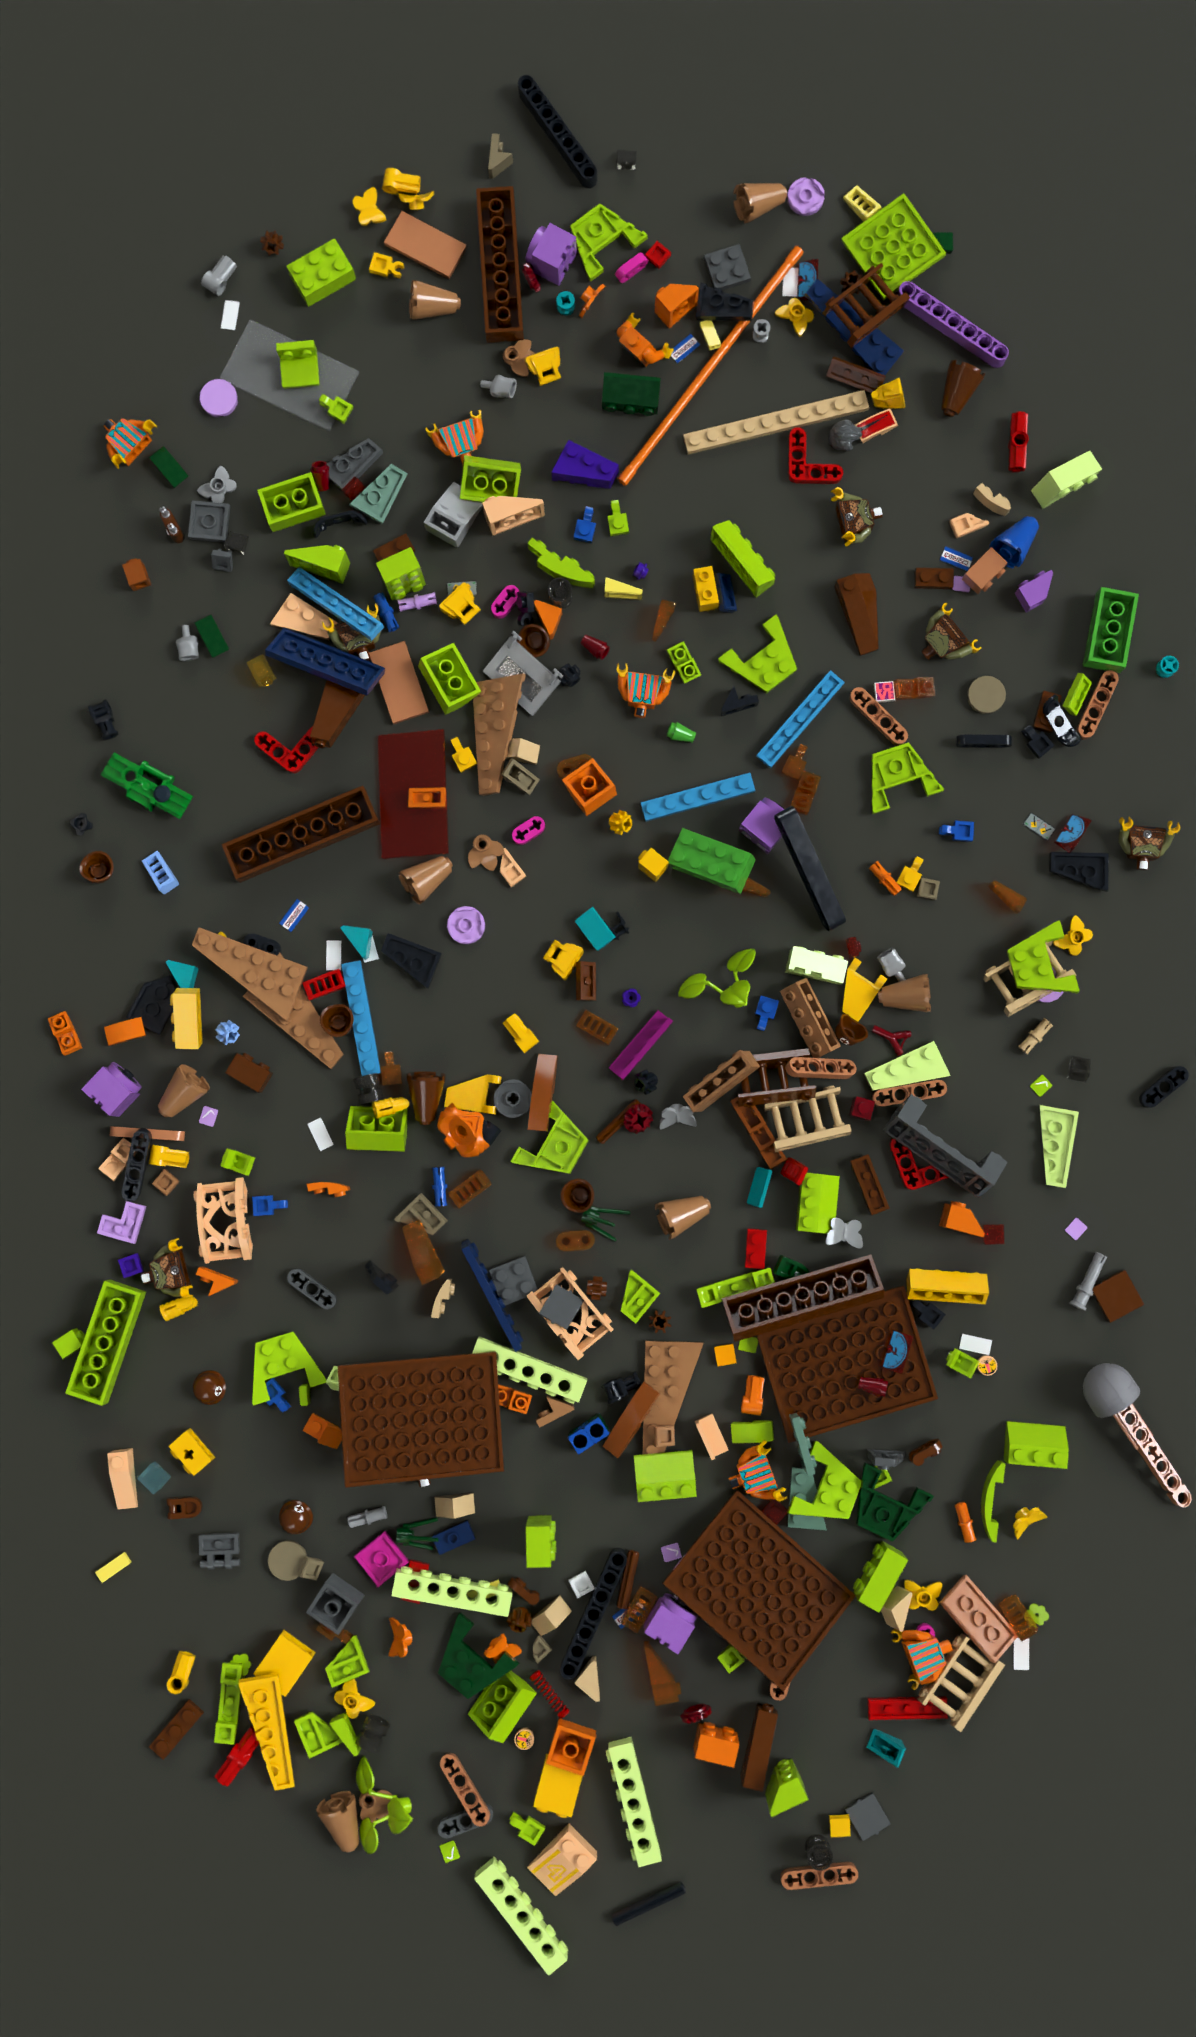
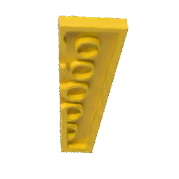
[239,1673,295,1791]

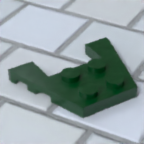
[856,1462,934,1542]
[438,1613,519,1699]

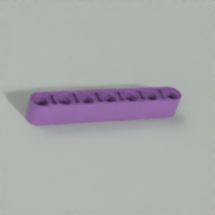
[897,281,1009,368]

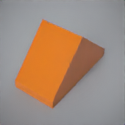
[534,600,562,640]

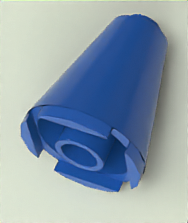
[990,516,1039,568]

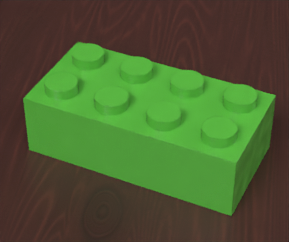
[1083,587,1139,673]
[668,828,756,895]

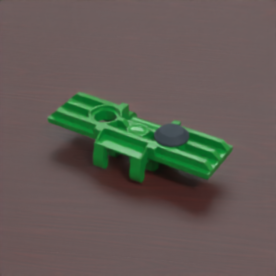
[101,752,193,819]

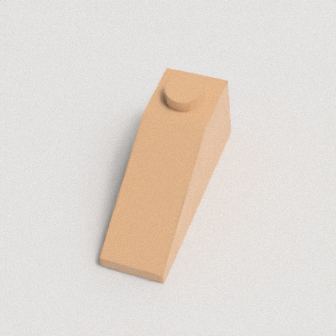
[107,1448,138,1509]

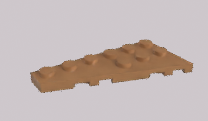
[473,673,526,796]
[192,928,308,1021]
[243,952,344,1069]
[642,1340,704,1455]

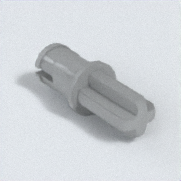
[348,1506,388,1528]

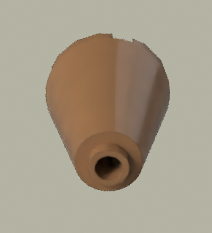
[733,183,787,224]
[409,280,461,320]
[399,856,453,905]
[878,974,931,1012]
[158,1064,210,1117]
[655,1196,711,1240]
[316,1791,359,1853]

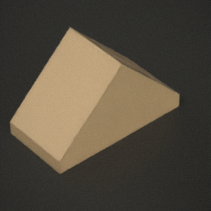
[505,738,540,765]
[435,1493,475,1519]
[881,1586,913,1632]
[531,1595,572,1636]
[574,1656,600,1702]

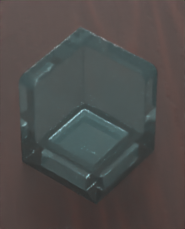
[137,1461,171,1494]

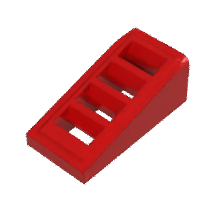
[302,969,346,1001]
[781,1157,808,1185]

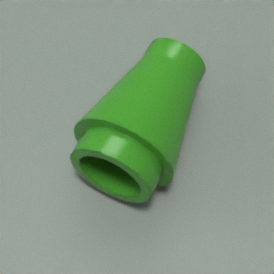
[667,722,696,743]

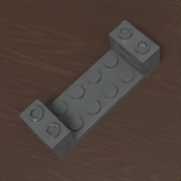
[883,1094,1008,1198]

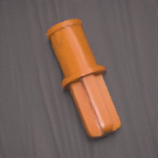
[869,861,901,896]
[955,1502,976,1543]

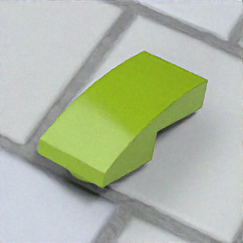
[666,641,701,684]
[731,1420,774,1443]

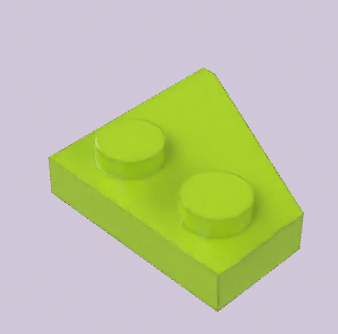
[621,1269,660,1323]
[325,1635,370,1688]
[294,1711,343,1759]

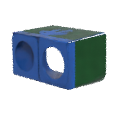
[567,1413,610,1455]

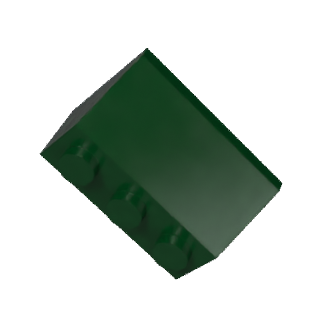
[602,372,661,416]

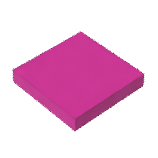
[354,1531,409,1587]

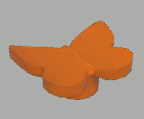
[579,284,606,318]
[388,1617,412,1658]
[484,1634,522,1664]

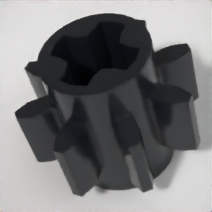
[558,663,581,687]
[634,1069,658,1095]

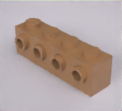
[780,978,841,1058]
[683,1050,760,1112]

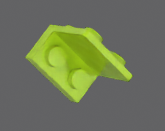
[276,340,320,389]

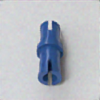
[373,593,399,632]
[432,1167,447,1206]

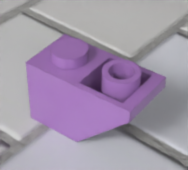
[1015,570,1053,612]

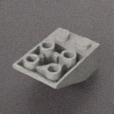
[423,482,483,548]

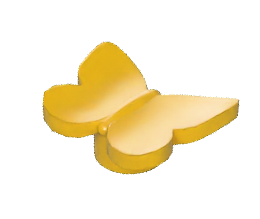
[353,187,386,226]
[398,190,434,210]
[775,298,814,337]
[1053,915,1093,956]
[1013,1507,1048,1540]
[904,1579,942,1611]
[334,1678,375,1719]

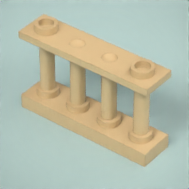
[983,941,1076,1017]
[764,1086,852,1152]
[918,1633,1005,1732]

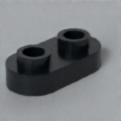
[243,933,281,956]

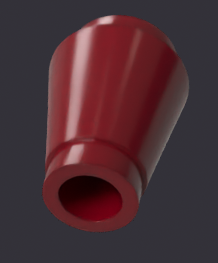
[310,461,329,491]
[581,635,610,660]
[858,1377,888,1398]

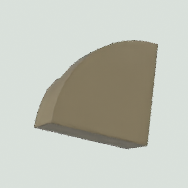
[533,1634,552,1664]

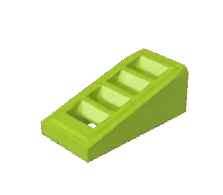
[329,1712,361,1757]

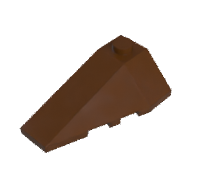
[834,573,878,656]

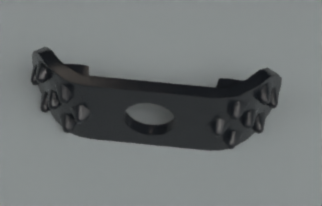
[313,510,368,538]
[1043,694,1081,747]

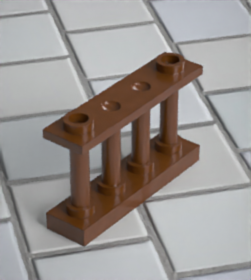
[822,263,910,348]
[738,1048,816,1107]

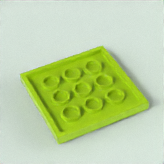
[841,193,946,301]

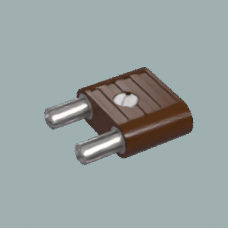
[159,506,184,543]

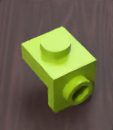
[220,1148,255,1176]
[946,1348,980,1378]

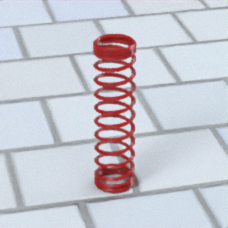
[530,1670,570,1719]

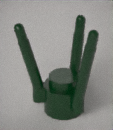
[581,1206,630,1242]
[396,1518,439,1550]

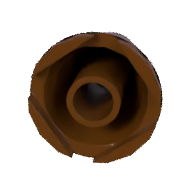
[941,360,985,417]
[407,1071,446,1125]

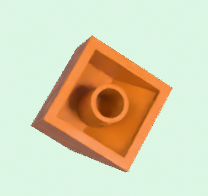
[655,284,699,329]
[562,758,617,816]
[939,1201,985,1238]
[546,1719,596,1776]

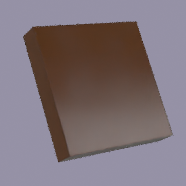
[1092,1270,1144,1323]

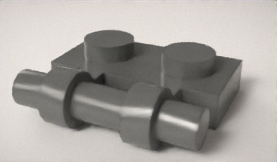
[199,1532,240,1570]

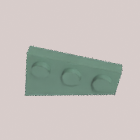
[349,464,408,524]
[789,1413,817,1476]
[787,1467,827,1530]

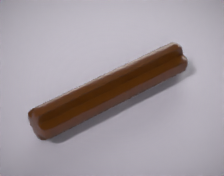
[596,1099,641,1144]
[617,1550,639,1609]

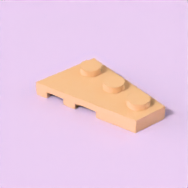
[270,593,338,640]

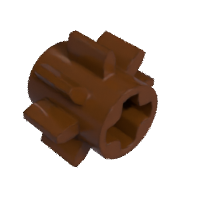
[260,230,284,256]
[840,270,862,295]
[586,1276,607,1300]
[649,1310,672,1333]
[507,1607,532,1633]

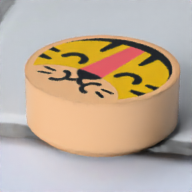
[977,1355,997,1376]
[515,1728,534,1750]

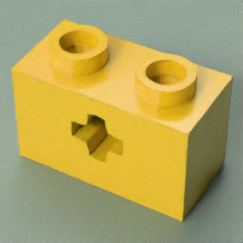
[693,566,719,612]
[638,848,669,882]
[169,1428,216,1476]

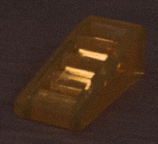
[652,600,676,641]
[742,877,771,898]
[988,880,1027,914]
[576,1010,619,1045]
[448,1169,492,1209]
[620,1586,657,1633]
[999,1594,1038,1641]

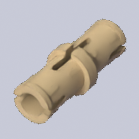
[1018,1018,1053,1055]

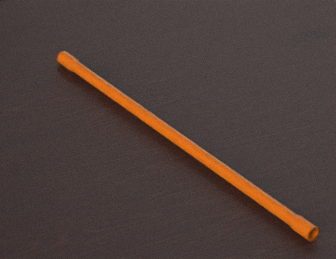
[617,246,804,486]

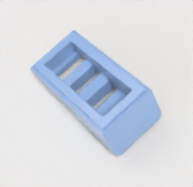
[142,851,179,894]

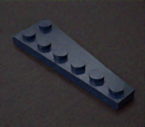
[805,279,904,375]
[462,1239,523,1352]

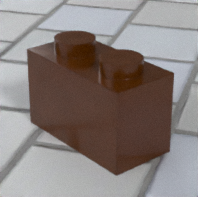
[225,1052,273,1093]

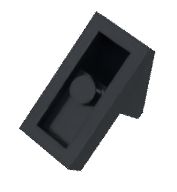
[721,686,759,717]

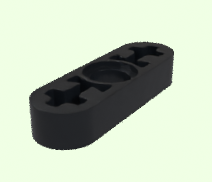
[956,734,1012,748]
[1139,1066,1189,1108]

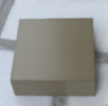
[917,878,940,901]
[297,1556,324,1581]

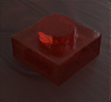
[342,476,366,502]
[846,937,861,959]
[983,1224,1005,1244]
[761,1499,788,1525]

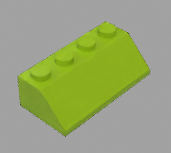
[710,520,775,597]

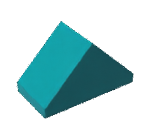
[340,925,373,960]
[166,960,199,988]
[867,1729,906,1767]

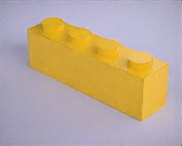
[906,1268,989,1304]

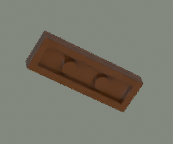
[826,356,886,393]
[850,1154,890,1215]
[149,1699,204,1760]

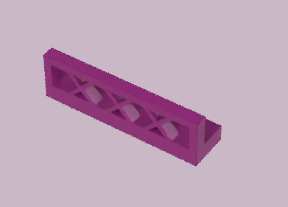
[609,1010,673,1080]

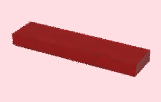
[867,1696,948,1720]

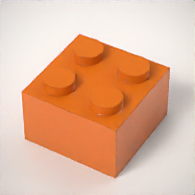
[693,1722,740,1768]

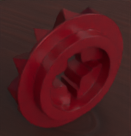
[522,262,541,293]
[624,1104,653,1134]
[681,1703,712,1723]

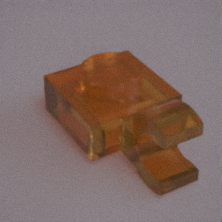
[781,744,807,780]
[381,1052,402,1086]
[316,1623,353,1644]

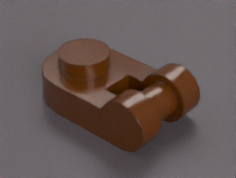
[908,1438,943,1466]
[166,1497,203,1519]
[507,1577,540,1605]

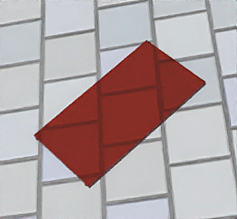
[378,729,449,859]

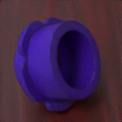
[633,562,649,580]
[622,989,641,1007]

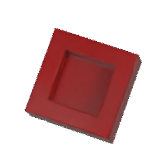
[645,241,671,269]

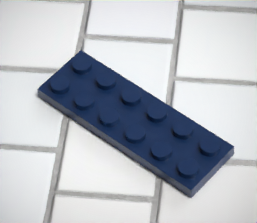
[265,628,385,696]

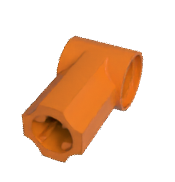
[741,1375,764,1416]

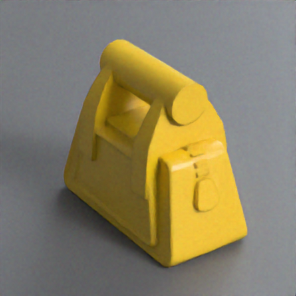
[524,347,561,386]
[871,378,905,409]
[439,582,481,625]
[543,940,584,981]

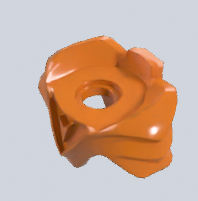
[437,1103,489,1157]

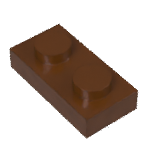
[373,533,416,562]
[915,568,954,589]
[1033,691,1062,733]
[576,961,596,1001]

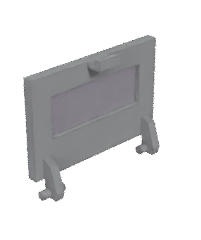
[483,631,563,716]

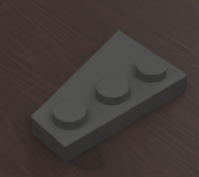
[327,438,383,493]
[867,1449,906,1470]

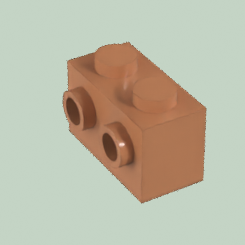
[962,547,1008,594]

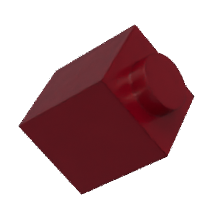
[849,1096,875,1121]

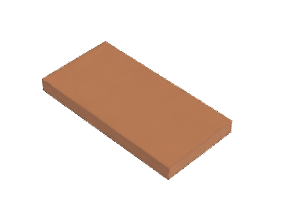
[384,211,467,279]
[369,641,429,724]
[939,1575,1019,1664]

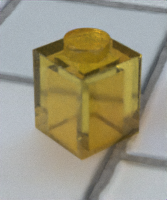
[246,654,277,687]

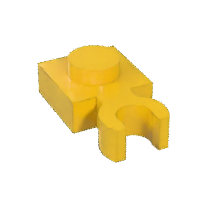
[369,252,404,278]

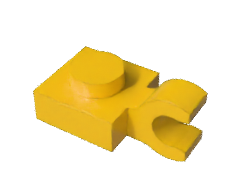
[451,737,477,773]
[897,856,924,892]

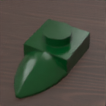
[773,1254,810,1279]

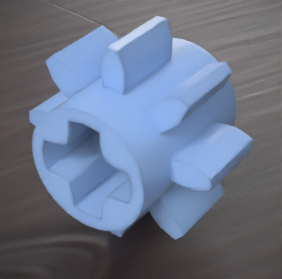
[215,1020,240,1045]

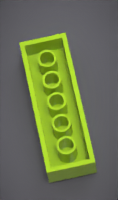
[65,1280,146,1406]

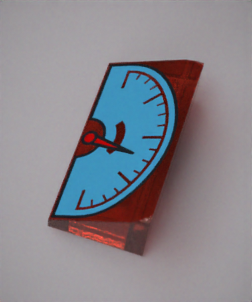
[797,259,818,300]
[1054,814,1092,853]
[881,1330,913,1374]

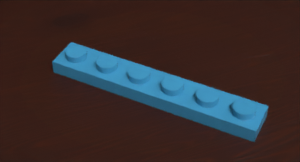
[287,567,384,641]
[756,670,845,769]
[640,773,755,822]
[341,961,382,1077]

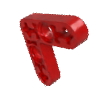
[788,427,843,484]
[254,726,318,773]
[889,1138,949,1190]

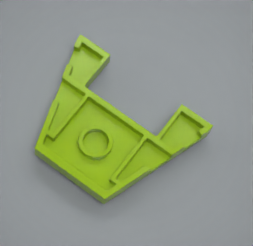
[570,203,648,282]
[718,615,797,693]
[872,742,944,814]
[1007,920,1080,994]
[511,1100,589,1174]
[252,1332,327,1406]
[787,1441,861,1519]

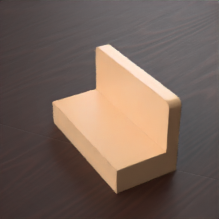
[695,1414,728,1460]

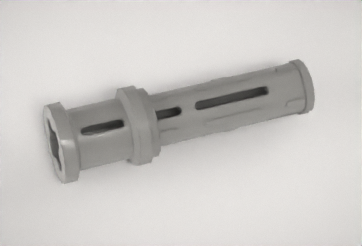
[1069,1252,1107,1311]

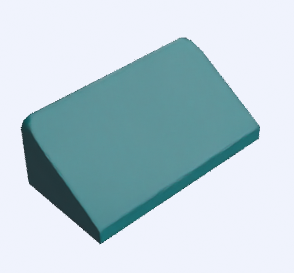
[575,907,616,951]
[747,1167,772,1208]

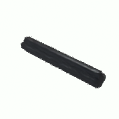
[612,1882,686,1926]

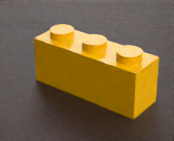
[170,988,202,1049]

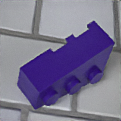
[551,440,619,489]

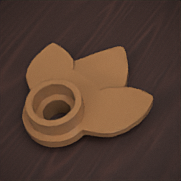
[503,340,535,377]
[468,835,505,871]
[359,1790,392,1823]

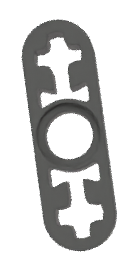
[287,1268,337,1309]
[438,1803,493,1839]

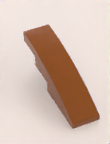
[527,1054,558,1132]
[730,1097,787,1170]
[603,1382,661,1458]

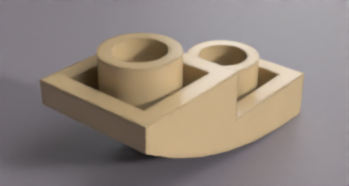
[973,483,1011,516]
[431,1279,455,1318]

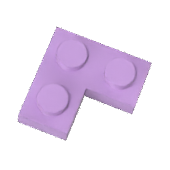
[97,1201,147,1244]

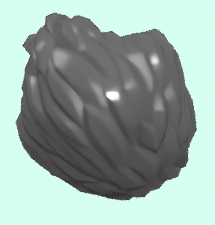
[828,419,863,452]

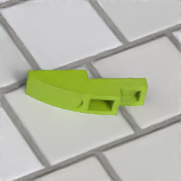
[527,537,595,588]

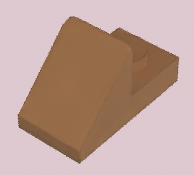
[536,1395,575,1428]

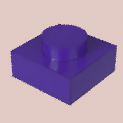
[118,1253,144,1278]

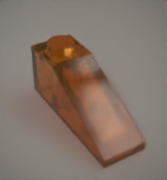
[402,1219,445,1285]
[644,1641,682,1706]

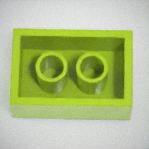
[286,238,356,307]
[257,472,326,532]
[376,547,426,600]
[526,1515,556,1568]
[853,1541,908,1613]

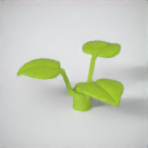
[678,949,756,1008]
[356,1756,413,1854]

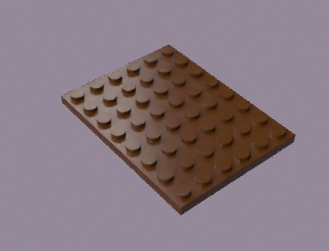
[757,1285,938,1443]
[338,1351,504,1487]
[662,1490,855,1691]

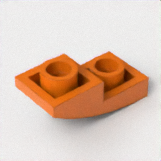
[48,1011,82,1056]
[104,1017,146,1046]
[307,1182,350,1197]
[498,1384,532,1414]

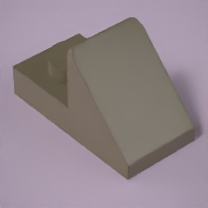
[488,133,513,179]
[501,758,540,795]

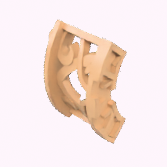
[194,1177,253,1264]
[526,1267,614,1360]

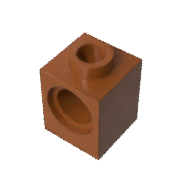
[122,559,151,591]

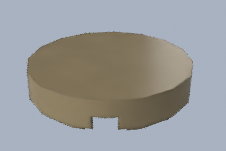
[967,676,1006,714]
[268,1540,307,1581]

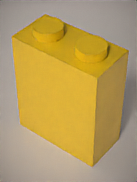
[254,1630,316,1697]
[533,1753,582,1818]

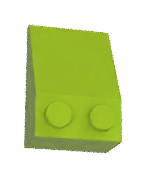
[284,545,350,584]

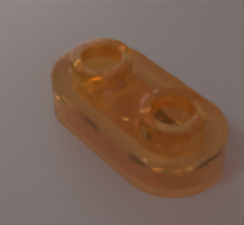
[557,754,592,779]
[556,1230,595,1251]

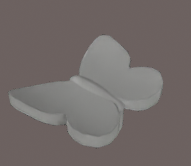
[197,466,237,503]
[659,1104,697,1130]
[825,1218,863,1248]

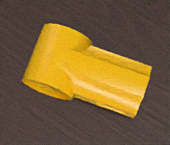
[382,168,421,194]
[503,1013,539,1053]
[148,1145,189,1168]
[167,1651,196,1694]

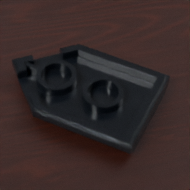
[126,975,175,1035]

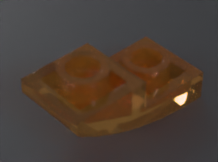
[893,677,935,700]
[791,770,821,815]

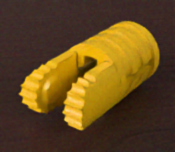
[372,1097,410,1119]
[160,1297,198,1322]

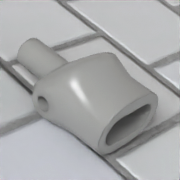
[480,375,517,398]
[176,625,199,661]
[877,948,906,982]

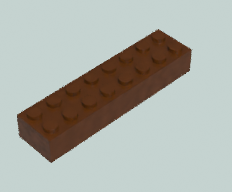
[476,186,524,343]
[221,786,380,883]
[722,1255,884,1342]

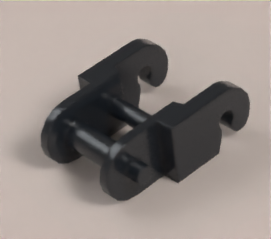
[604,911,629,940]

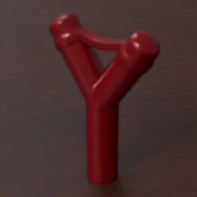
[871,1025,912,1056]

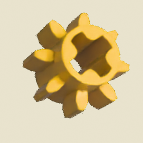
[609,810,632,835]

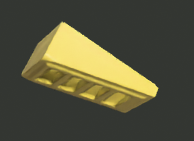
[843,185,882,222]
[605,578,643,600]

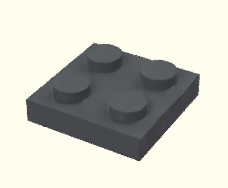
[704,244,751,290]
[188,500,231,543]
[489,1256,538,1305]

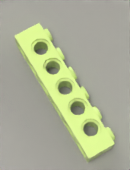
[472,1336,587,1404]
[392,1566,513,1617]
[606,1737,662,1867]
[474,1857,568,1976]

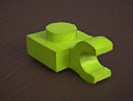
[319,394,353,424]
[607,500,629,536]
[509,1812,545,1846]

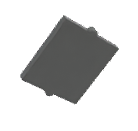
[539,1284,584,1330]
[845,1792,891,1841]

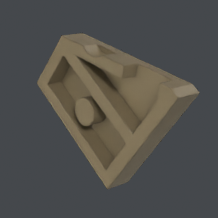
[394,1193,448,1235]

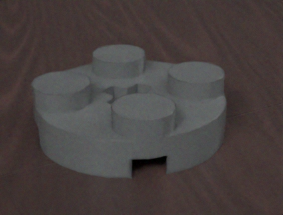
[494,1079,532,1118]

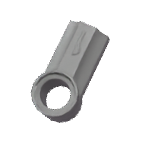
[201,256,237,296]

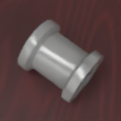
[753,319,770,343]

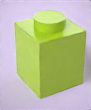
[52,1328,85,1359]

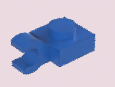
[573,506,596,543]
[939,820,974,842]
[755,996,779,1031]
[252,1195,288,1216]
[266,1378,291,1413]

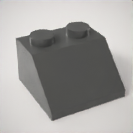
[306,1573,365,1635]

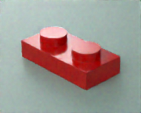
[745,1228,767,1269]

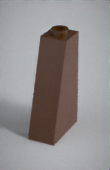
[310,680,365,748]
[740,1703,778,1792]

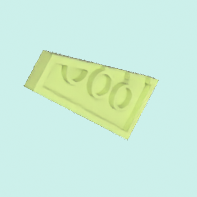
[864,1041,951,1091]
[1039,1105,1079,1188]

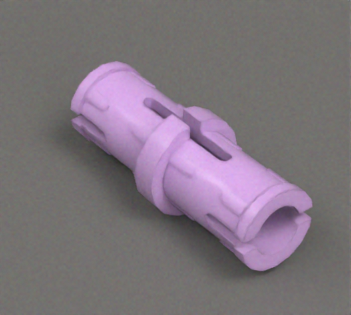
[398,592,437,612]

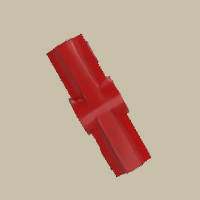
[1008,411,1029,472]
[214,1726,259,1787]

